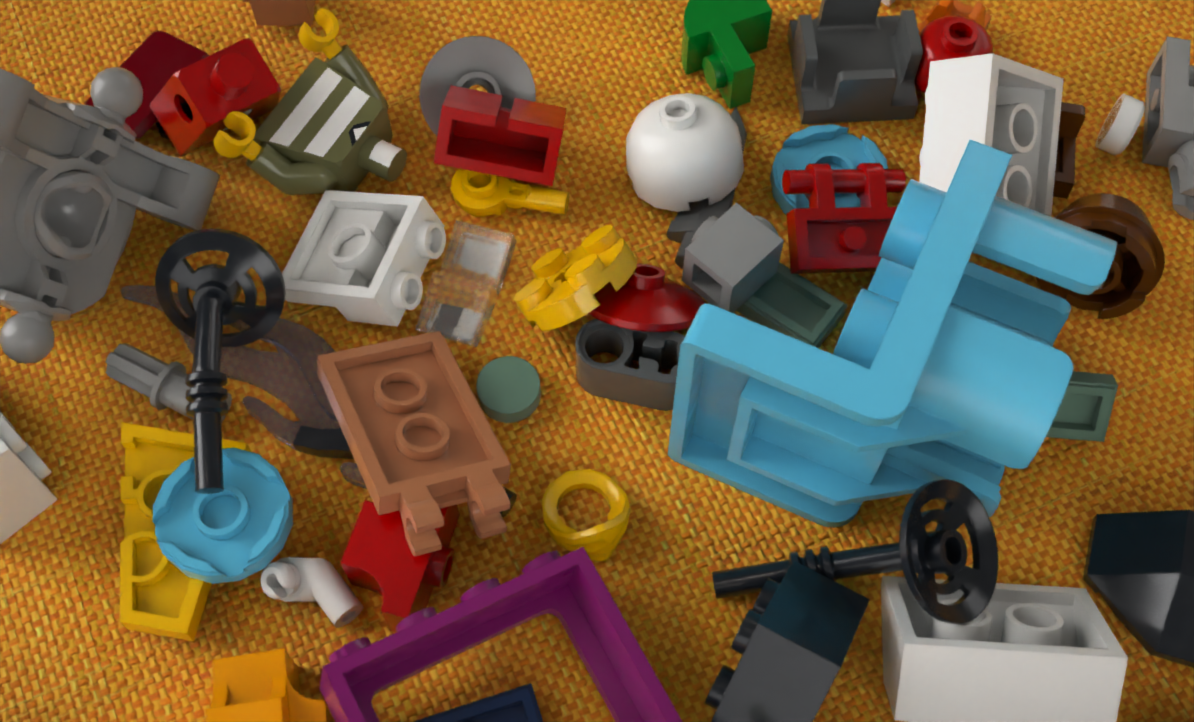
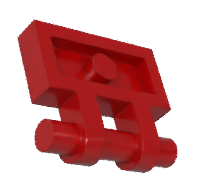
[782,163,906,274]

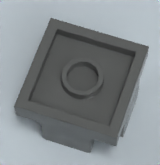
[787,0,923,125]

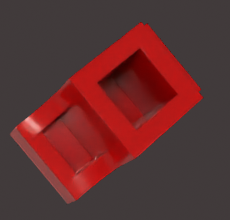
[340,500,460,633]

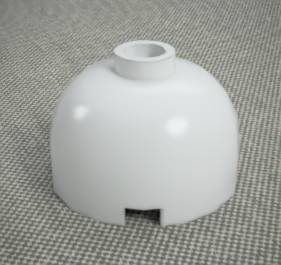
[626,93,744,212]

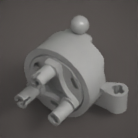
[0,67,220,363]

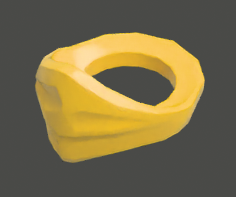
[542,469,630,561]

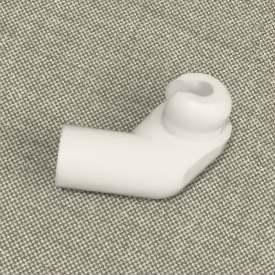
[260,557,363,628]

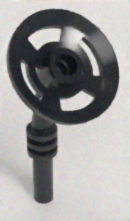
[155,228,286,494]
[712,479,998,623]

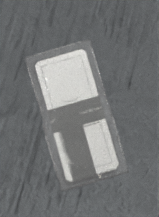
[415,220,517,347]

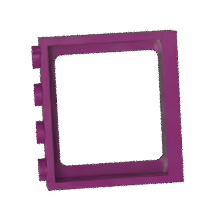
[320,547,682,722]

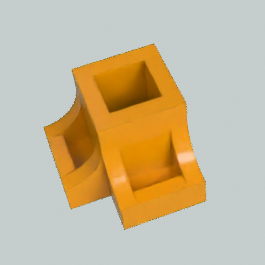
[205,648,335,722]

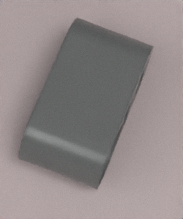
[575,319,685,411]

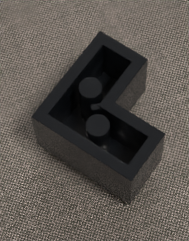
[705,560,870,722]

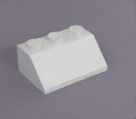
[919,53,1064,254]
[881,576,1128,722]

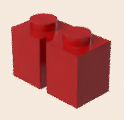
[433,85,567,186]

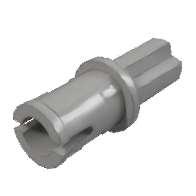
[105,343,232,421]

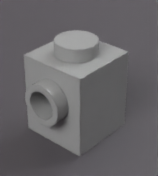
[682,202,784,313]

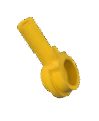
[451,168,570,217]

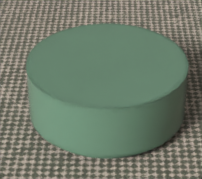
[476,356,541,423]

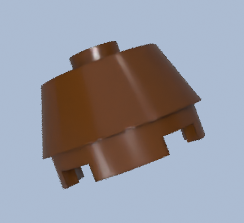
[1036,193,1165,319]

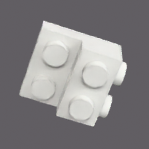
[282,190,446,327]

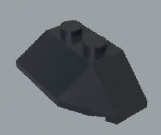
[1083,510,1194,668]

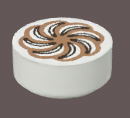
[1095,94,1145,156]

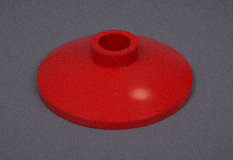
[588,264,705,332]

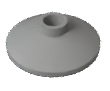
[420,36,536,136]

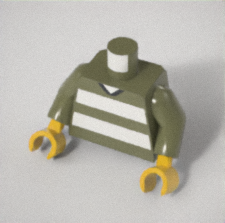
[214,8,407,195]

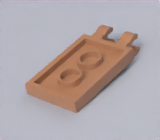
[317,331,511,557]

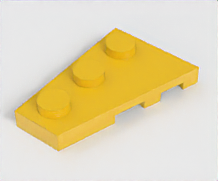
[119,422,252,642]

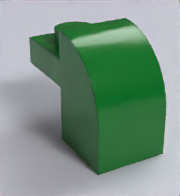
[681,0,772,109]

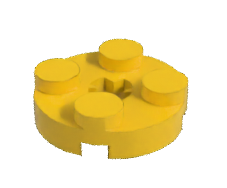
[513,225,637,331]

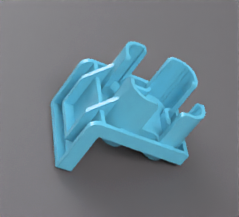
[668,139,1117,527]

